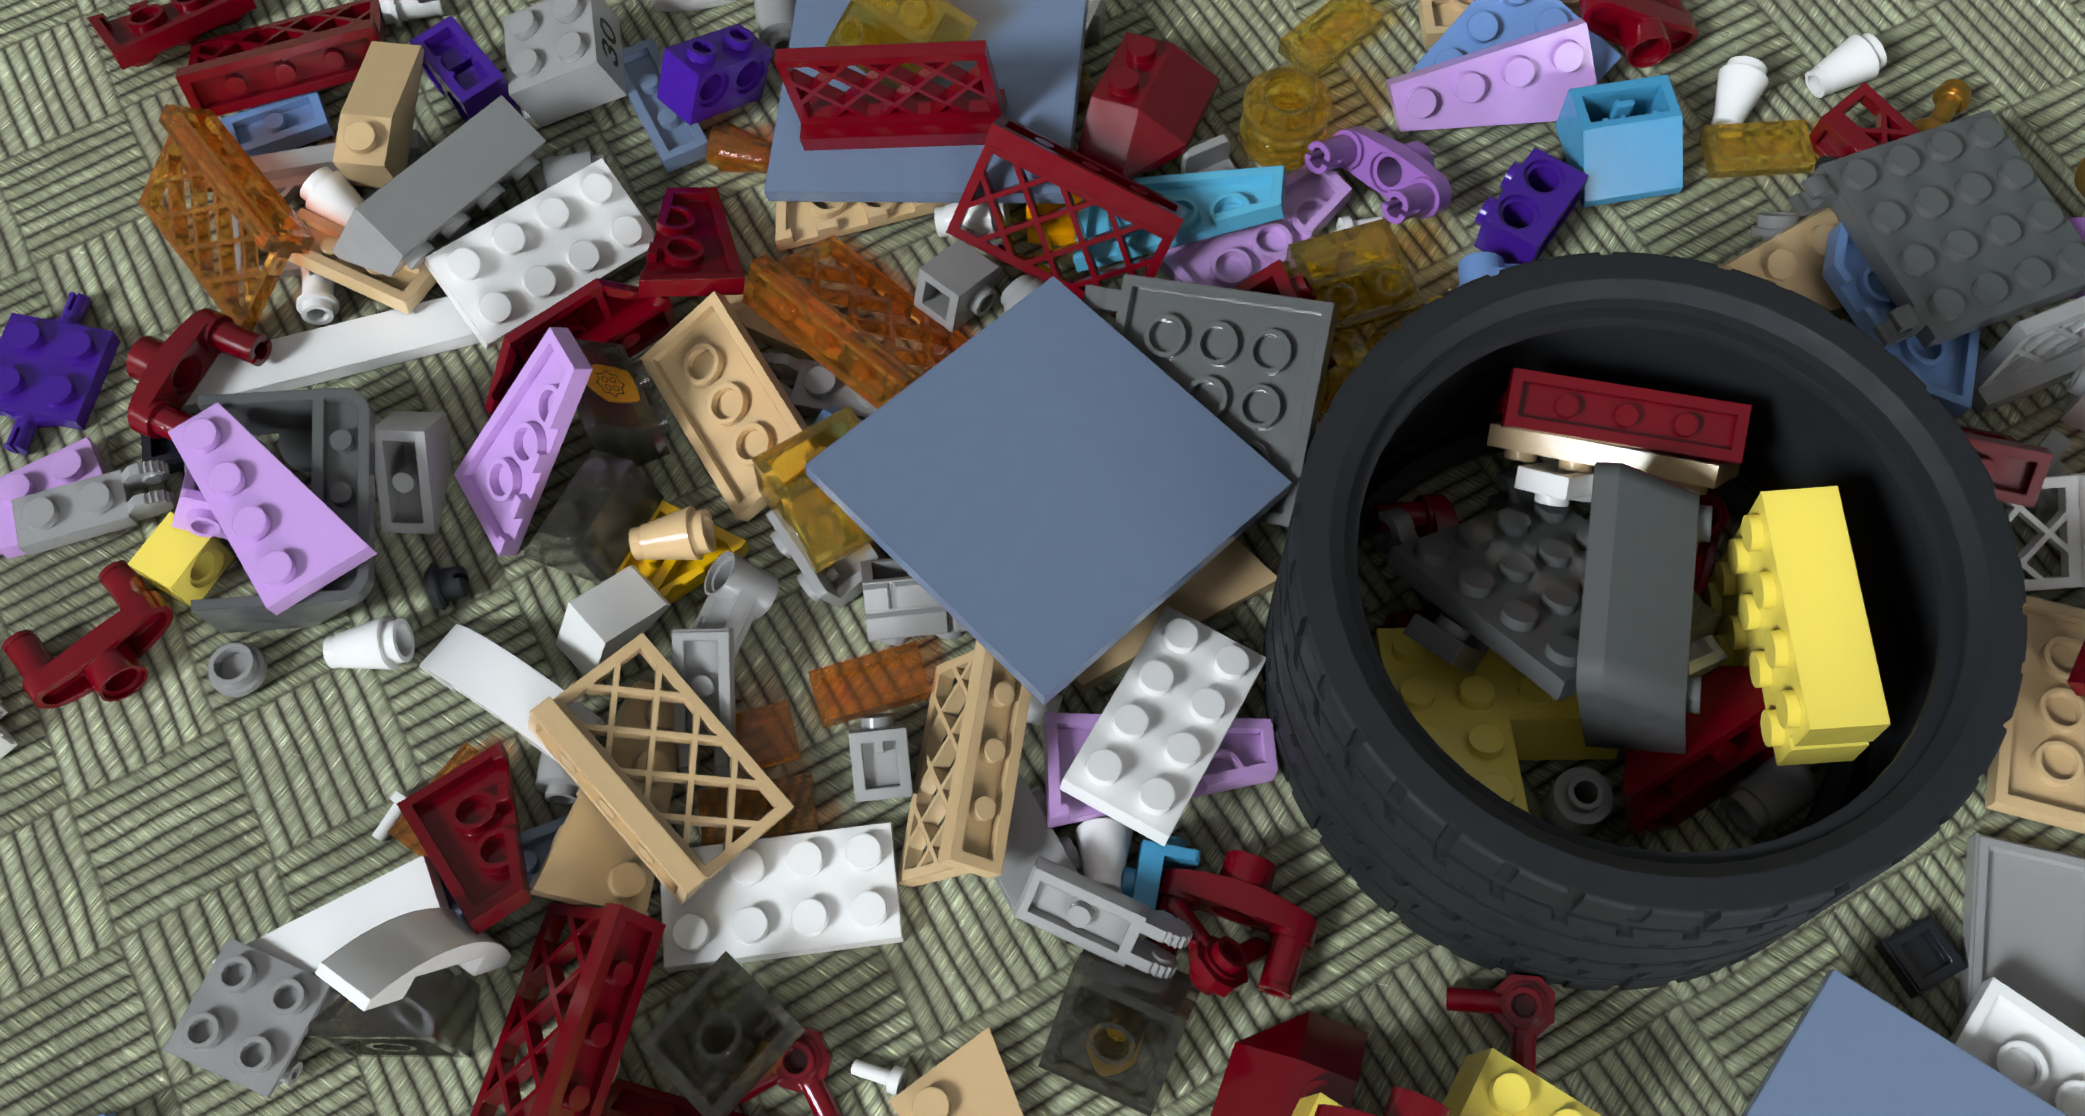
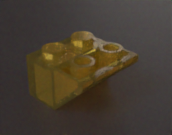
[825,0,978,90]
[1285,218,1425,333]
[752,406,874,573]

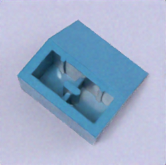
[1555,74,1683,208]

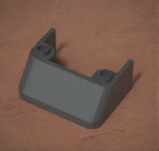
[191,387,375,633]
[1576,462,1713,755]

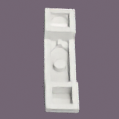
[419,624,606,762]
[315,908,512,1011]

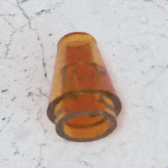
[706,123,772,174]

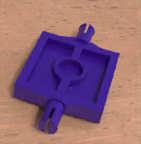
[0,292,121,455]

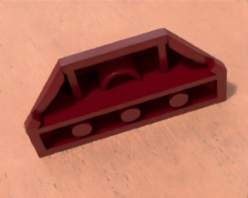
[1077,32,1219,180]
[485,278,679,416]
[1622,666,1775,835]
[1210,1011,1368,1116]

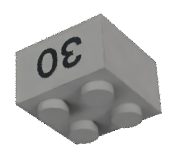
[503,0,627,127]

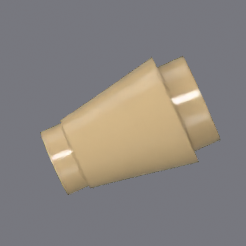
[629,506,716,560]

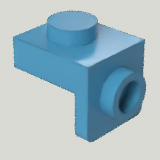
[1122,836,1201,910]

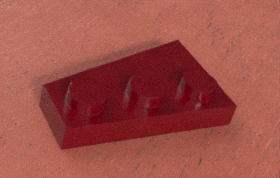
[87,0,257,70]
[638,187,745,298]
[397,741,531,935]

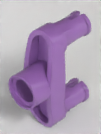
[1305,126,1452,224]

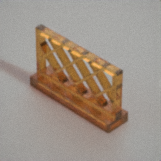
[138,104,315,331]
[742,235,969,409]

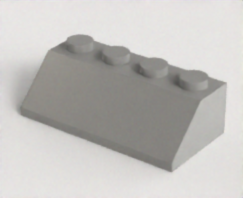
[332,95,546,277]

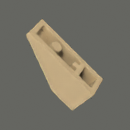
[333,41,424,188]

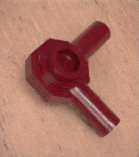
[1164,898,1268,998]
[1446,974,1555,1074]
[726,1024,842,1116]

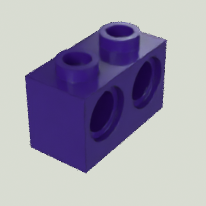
[409,16,520,122]
[657,23,772,125]
[1474,147,1589,264]

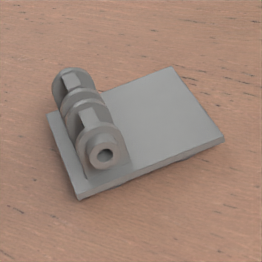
[163,937,332,1098]

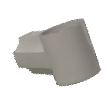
[692,551,779,659]

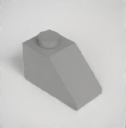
[375,411,452,534]

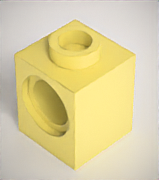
[128,511,235,607]

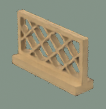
[528,632,794,905]
[897,640,1031,887]

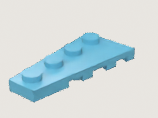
[1073,165,1287,273]

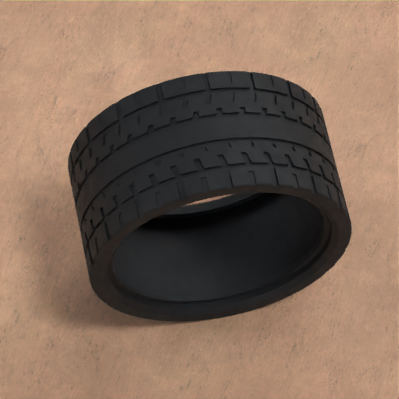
[1262,252,2027,991]

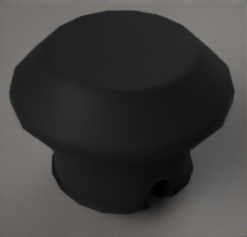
[424,563,471,611]

